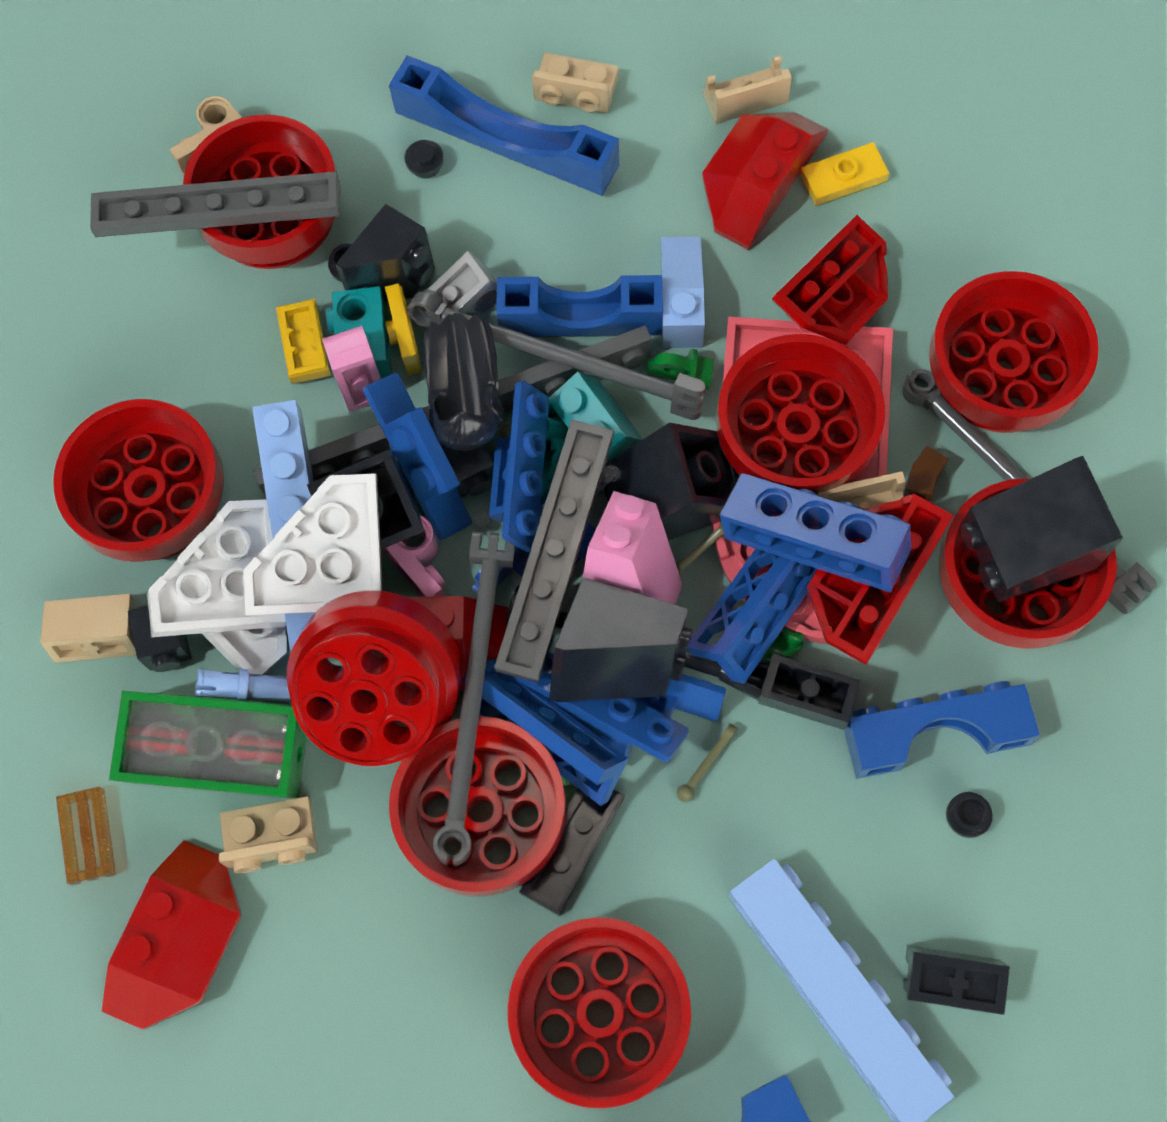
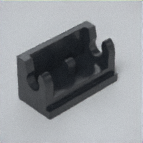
[903,945,1010,1015]

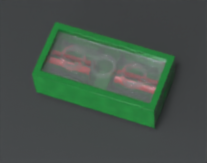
[109,690,307,799]

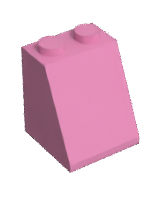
[582,491,683,605]

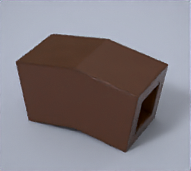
[903,445,949,502]

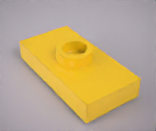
[800,142,890,206]
[385,283,423,376]
[276,299,332,384]

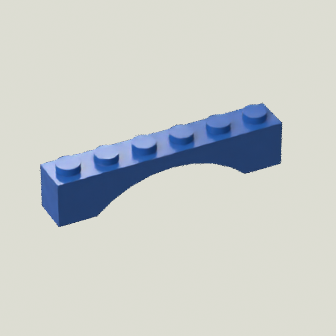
[389,55,619,196]

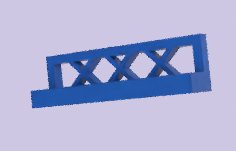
[688,527,823,684]
[462,659,628,806]

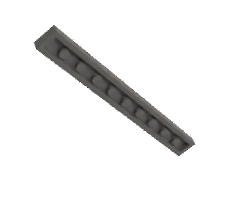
[253,325,652,497]

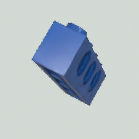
[720,473,911,592]

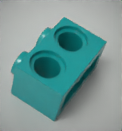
[326,286,392,379]

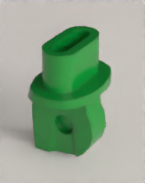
[647,349,714,389]

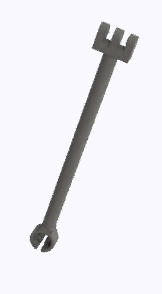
[407,289,705,420]
[903,369,1157,614]
[433,531,516,866]

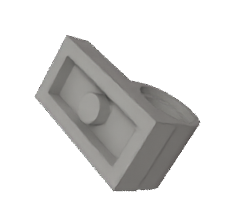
[426,251,497,328]

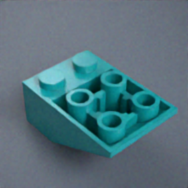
[489,372,643,508]

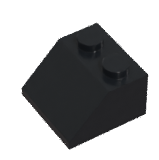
[335,204,435,303]

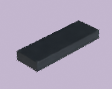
[519,783,625,916]

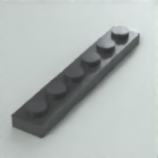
[90,171,340,237]
[494,419,614,683]

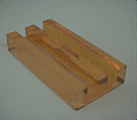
[56,786,116,886]

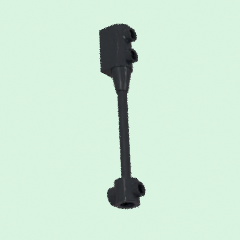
[506,585,860,730]

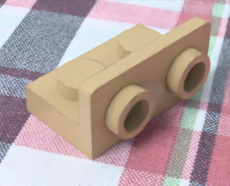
[532,52,619,113]
[219,796,318,873]

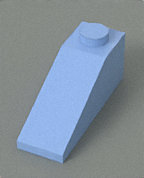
[661,236,705,348]

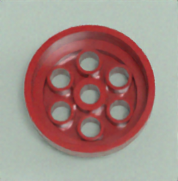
[183,114,341,269]
[929,271,1099,433]
[717,334,885,495]
[53,399,224,562]
[939,478,1117,649]
[287,591,463,766]
[389,716,566,897]
[507,918,691,1109]

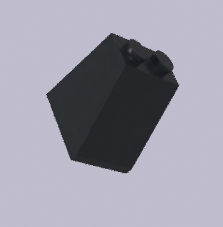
[602,422,740,541]
[307,450,424,550]
[961,456,1123,602]
[549,577,693,702]

